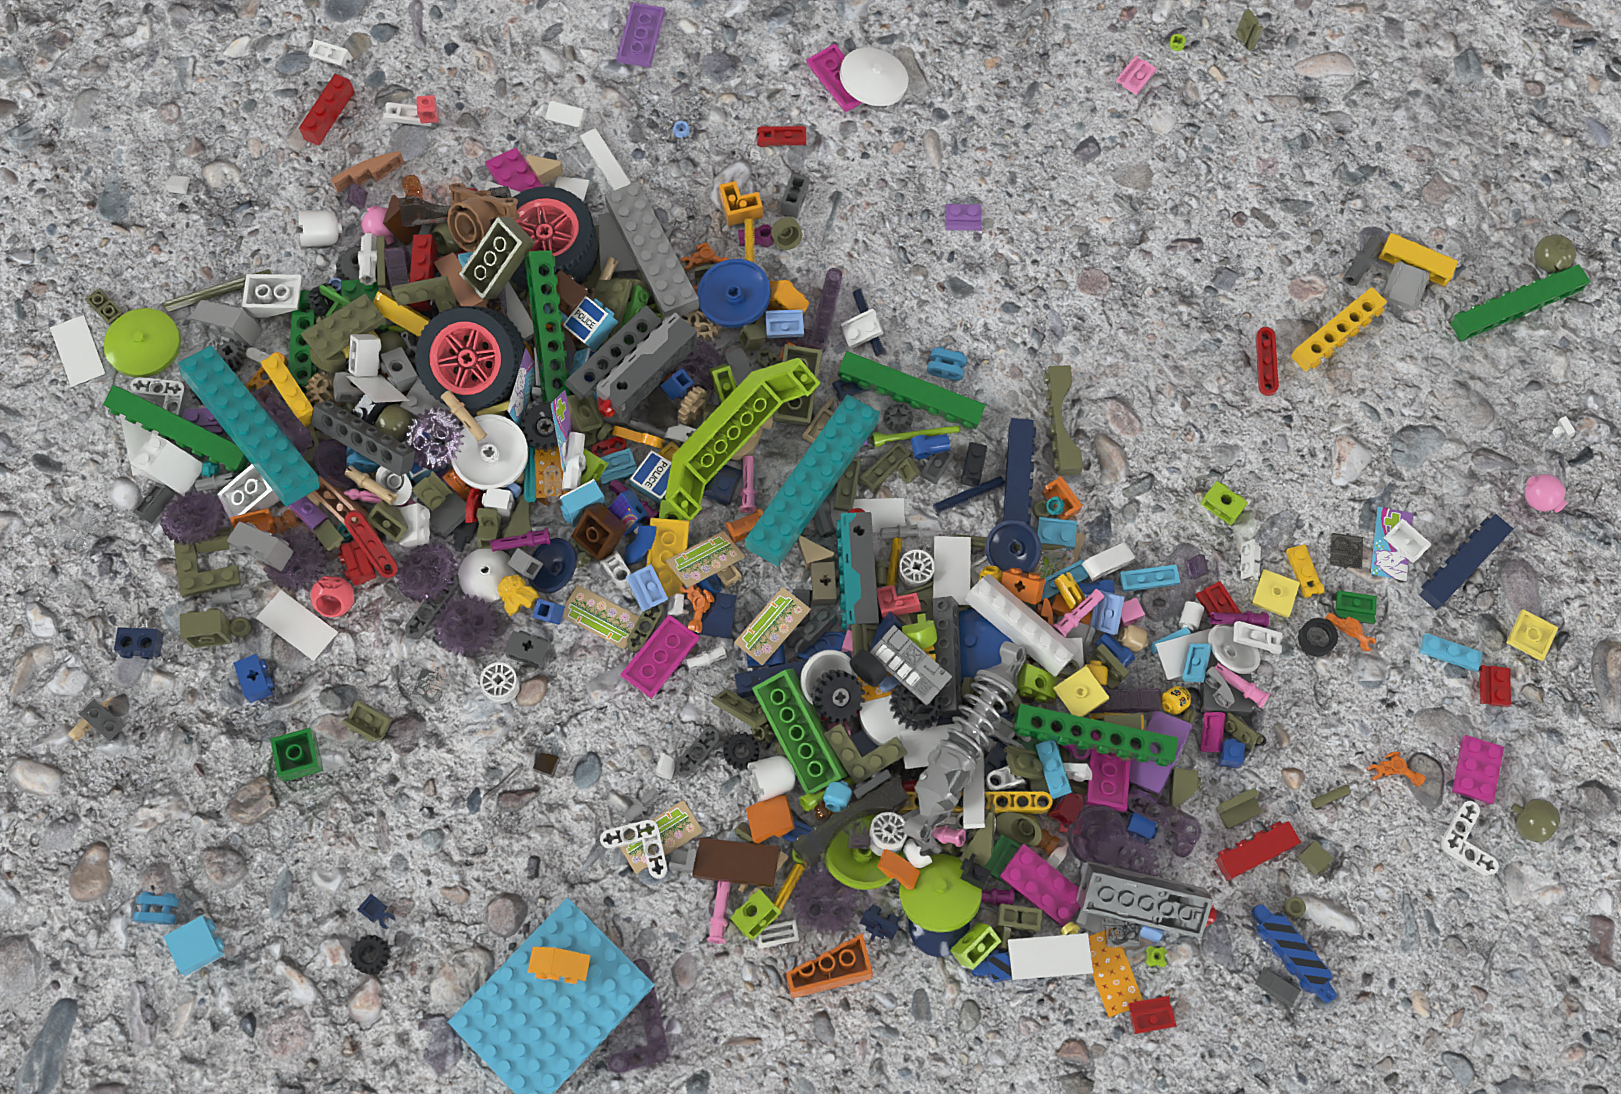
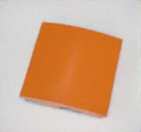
[746,794,795,844]

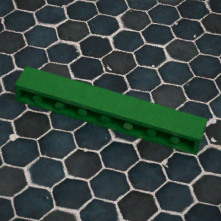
[1450,264,1591,342]
[837,351,986,430]
[103,385,249,473]

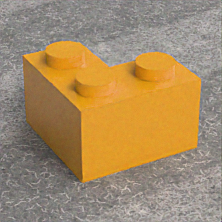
[719,181,763,226]
[766,280,809,314]
[528,947,591,984]

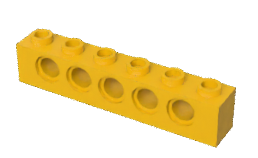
[1291,287,1387,372]

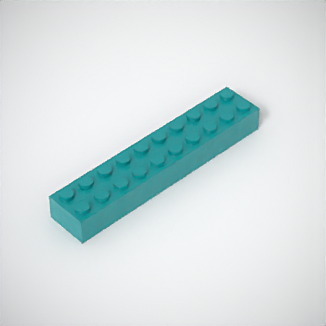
[178,345,320,507]
[745,394,879,567]

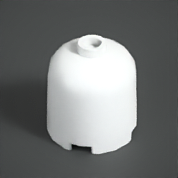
[298,210,342,247]
[748,755,797,802]

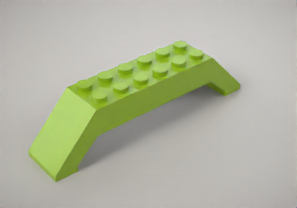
[665,358,820,521]

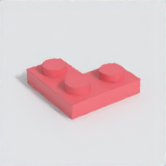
[876,585,921,619]

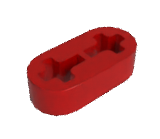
[591,437,627,458]

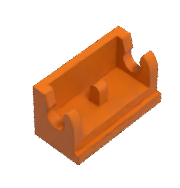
[1041,476,1083,520]
[230,508,277,534]
[725,508,763,543]

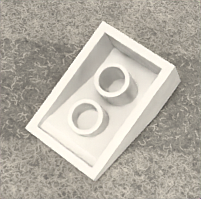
[242,274,303,318]
[131,433,203,498]
[217,464,280,519]

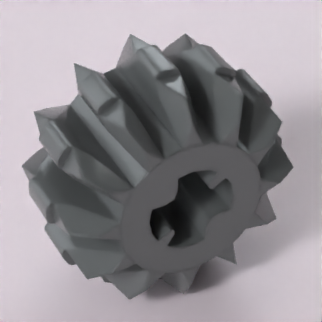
[216,338,247,370]

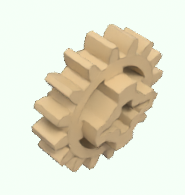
[684,307,722,343]
[306,371,344,407]
[677,386,708,426]

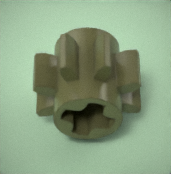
[750,721,774,743]

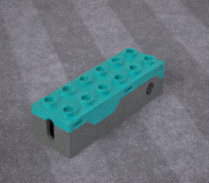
[836,508,879,634]

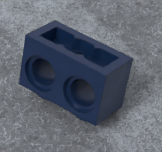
[114,627,163,659]

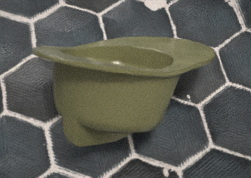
[771,217,803,250]
[996,812,1042,847]

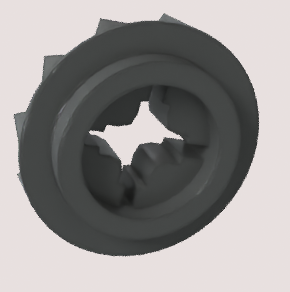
[884,403,913,432]

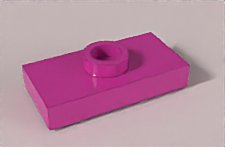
[1200,712,1226,752]

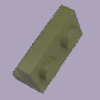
[342,699,393,742]

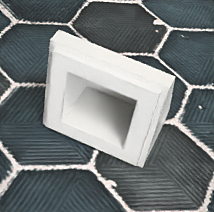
[165,175,190,194]
[656,753,676,780]

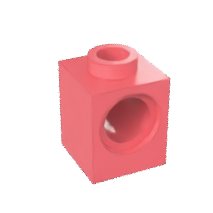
[417,95,439,124]

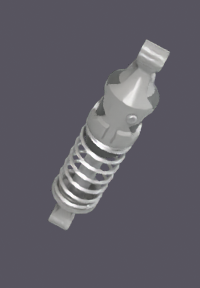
[903,641,1026,841]

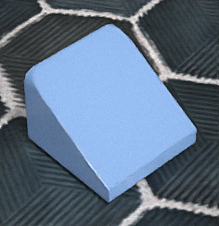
[1139,925,1164,943]

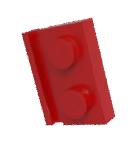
[1195,581,1241,625]
[1479,665,1511,707]
[1127,996,1176,1034]

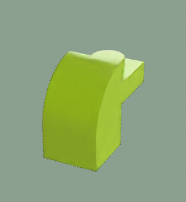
[902,613,937,649]

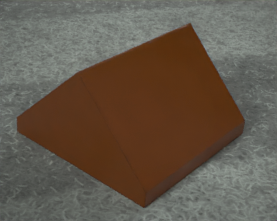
[383,195,423,246]

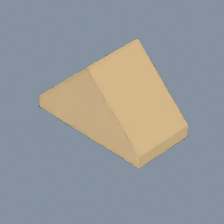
[526,155,563,185]
[798,535,834,570]

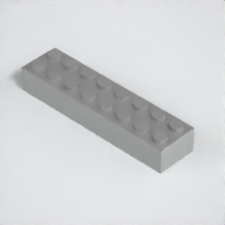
[605,181,699,319]

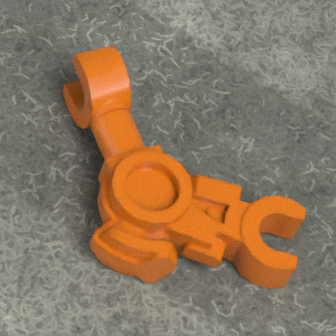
[681,243,729,272]
[680,584,714,633]
[1325,613,1376,652]
[1367,751,1426,787]

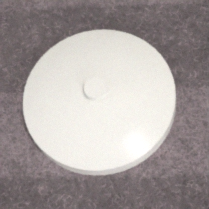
[840,48,909,106]
[450,414,528,491]

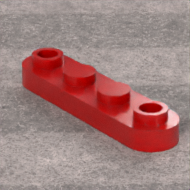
[1256,327,1279,396]
[344,510,398,578]

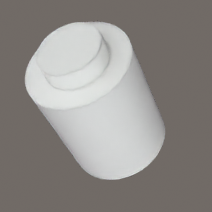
[1179,602,1204,633]

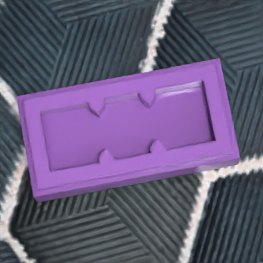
[288,496,328,530]

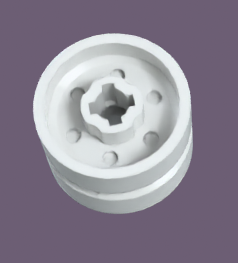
[898,550,935,589]
[480,662,520,704]
[867,812,907,856]

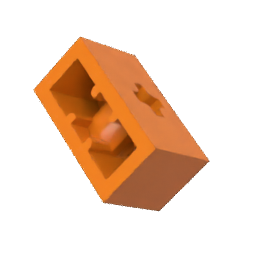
[1001,567,1046,604]

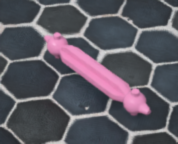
[344,489,417,507]

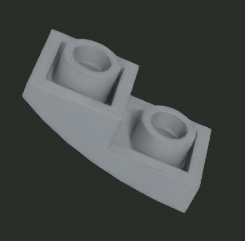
[1205,666,1235,709]

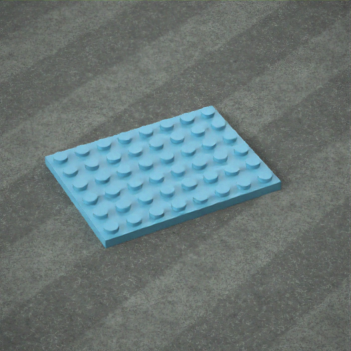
[448,897,655,1094]

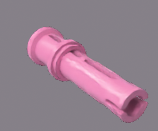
[740,456,757,513]
[1052,589,1104,638]
[1215,662,1271,708]
[932,825,966,847]
[707,881,731,944]

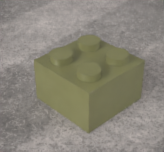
[180,608,232,649]

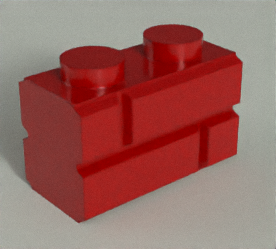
[338,540,377,586]

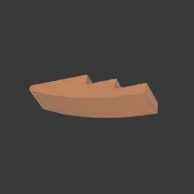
[330,151,404,193]

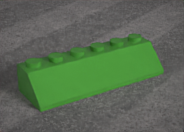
[752,668,848,794]

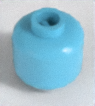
[823,780,853,812]

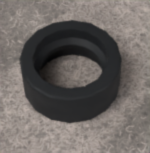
[1298,618,1338,657]
[849,649,888,687]

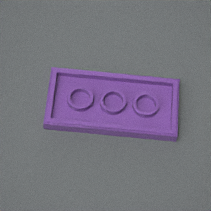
[616,2,665,68]
[1129,710,1193,795]

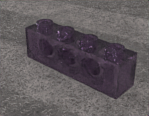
[251,384,313,453]

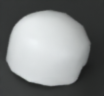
[903,838,932,868]

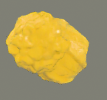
[497,574,539,616]

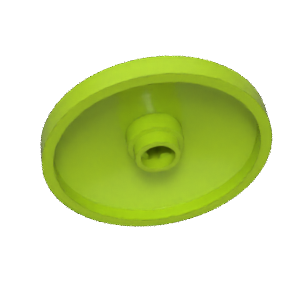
[104,308,181,378]
[822,813,904,890]
[899,854,982,932]

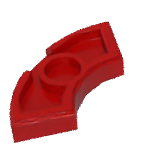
[465,487,487,523]

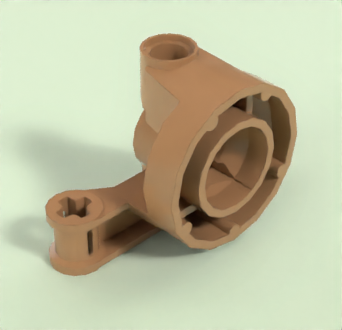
[447,183,519,252]

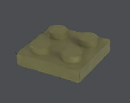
[567,395,604,433]

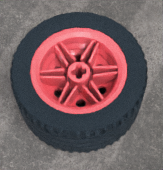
[496,186,598,294]
[415,306,526,410]

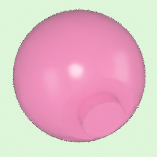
[362,205,396,246]
[1525,474,1567,513]

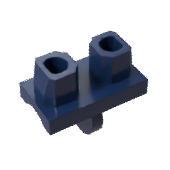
[860,904,899,941]

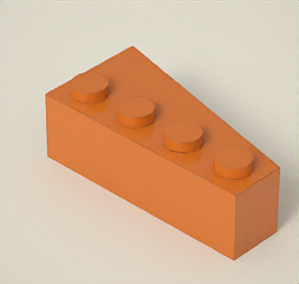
[786,933,873,999]

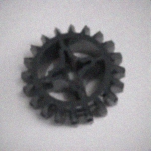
[889,682,944,731]

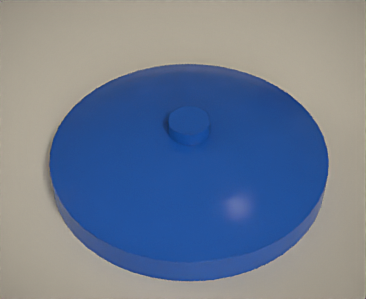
[697,259,771,328]
[959,609,1012,683]

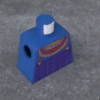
[607,489,647,535]

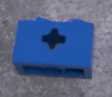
[233,654,274,703]

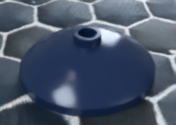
[985,520,1042,574]
[528,538,577,594]
[908,919,970,957]

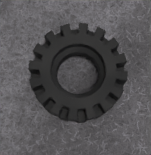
[308,283,341,317]
[723,732,760,770]
[350,935,391,975]

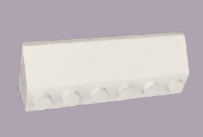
[965,574,1079,677]

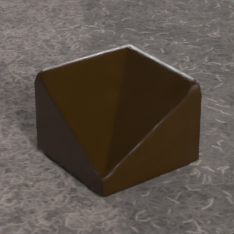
[533,752,560,778]

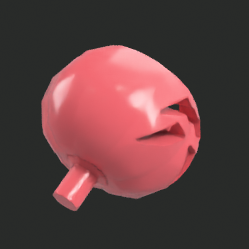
[310,576,355,617]

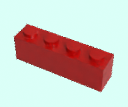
[299,74,355,146]
[409,234,437,312]
[1215,821,1301,881]

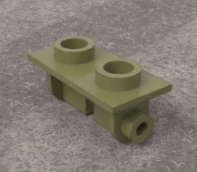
[1224,712,1263,751]

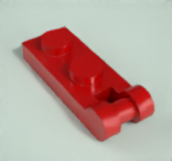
[757,126,806,147]

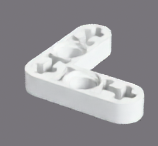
[130,377,187,416]
[1441,801,1499,876]
[600,820,668,879]

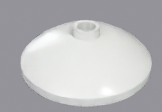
[458,549,517,603]
[1208,624,1260,674]
[800,650,858,705]

